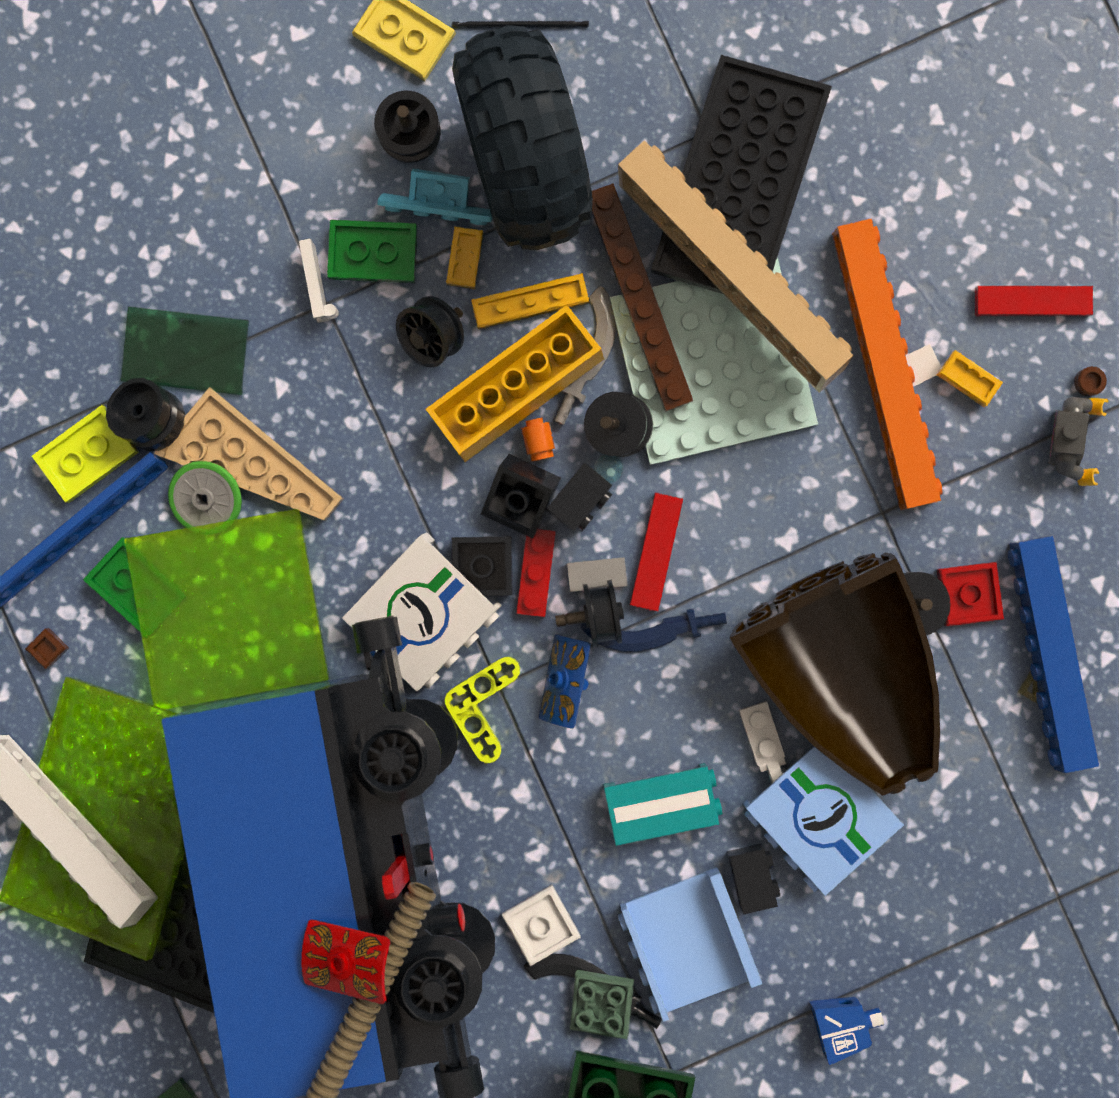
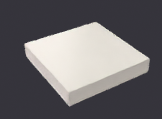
[502,885,581,966]

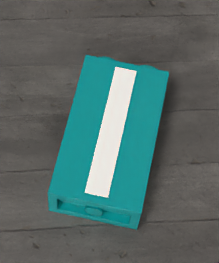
[603,763,723,846]

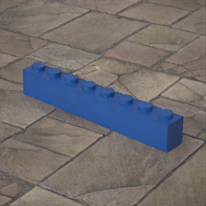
[1008,536,1099,773]

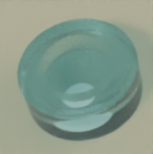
[594,455,623,484]

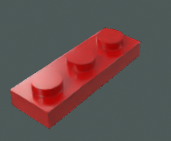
[516,529,556,617]

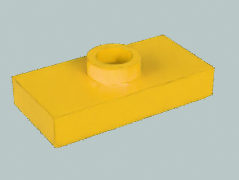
[446,226,483,289]
[937,350,1003,407]

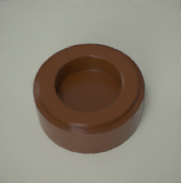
[1074,366,1107,396]

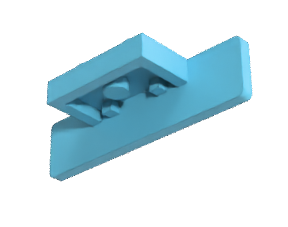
[377,169,493,225]

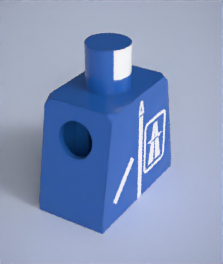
[810,997,884,1065]

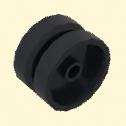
[106,378,185,451]

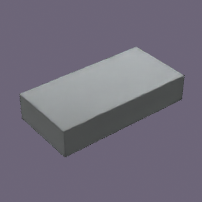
[567,557,627,592]

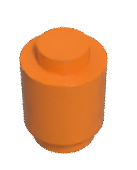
[521,418,555,462]

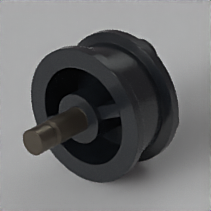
[374,90,441,163]

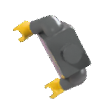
[1048,397,1108,486]

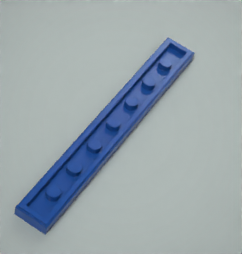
[0,452,169,608]

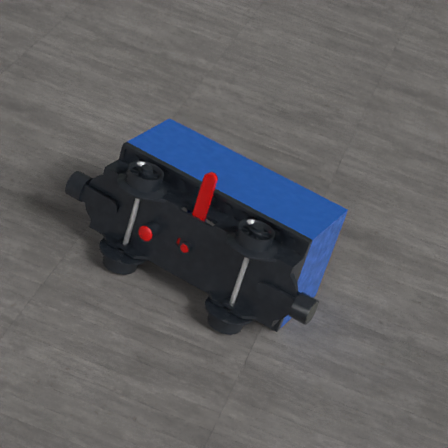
[162,615,495,1098]

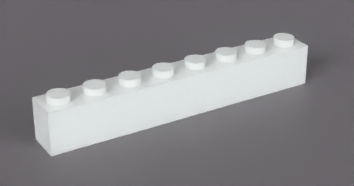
[0,735,158,929]

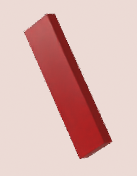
[975,286,1093,316]
[630,493,683,611]

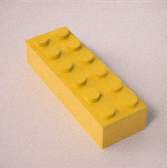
[426,305,604,462]

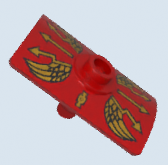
[301,919,391,1004]

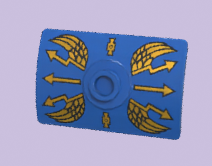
[539,634,591,729]

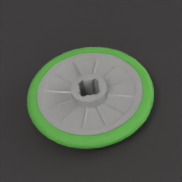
[168,461,242,535]

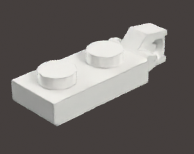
[738,701,786,783]

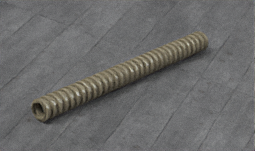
[304,882,436,1098]

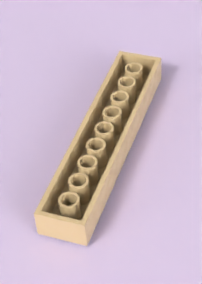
[618,140,854,393]

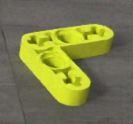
[445,657,520,763]

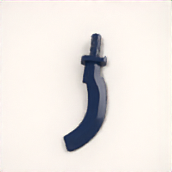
[581,609,727,652]

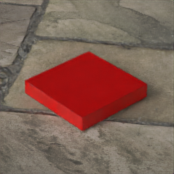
[937,562,1004,626]

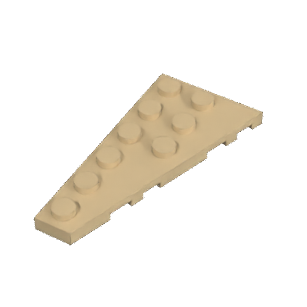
[154,387,344,521]

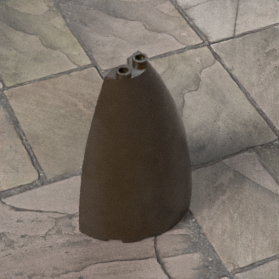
[730,552,940,796]

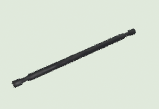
[452,21,589,28]

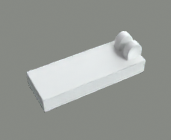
[299,239,339,323]

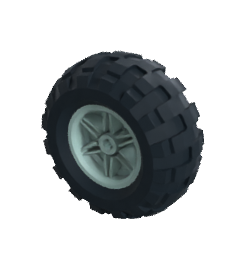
[452,25,593,250]

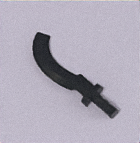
[524,954,662,1029]

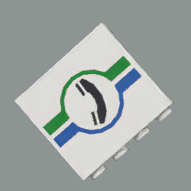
[342,532,502,691]

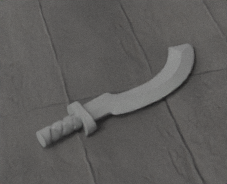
[554,286,616,425]

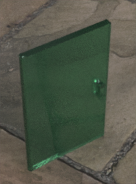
[120,306,249,395]

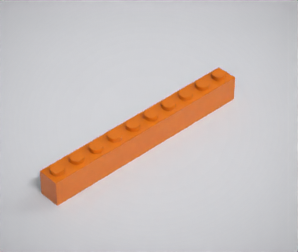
[832,218,943,510]

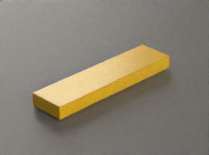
[471,273,589,329]

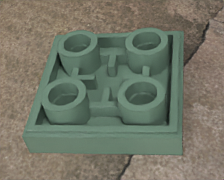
[570,970,634,1040]

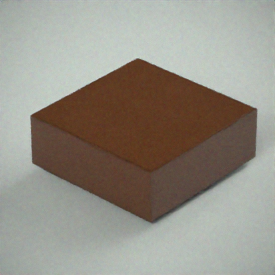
[25,628,69,669]

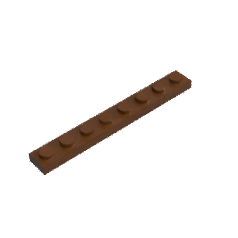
[592,183,693,412]

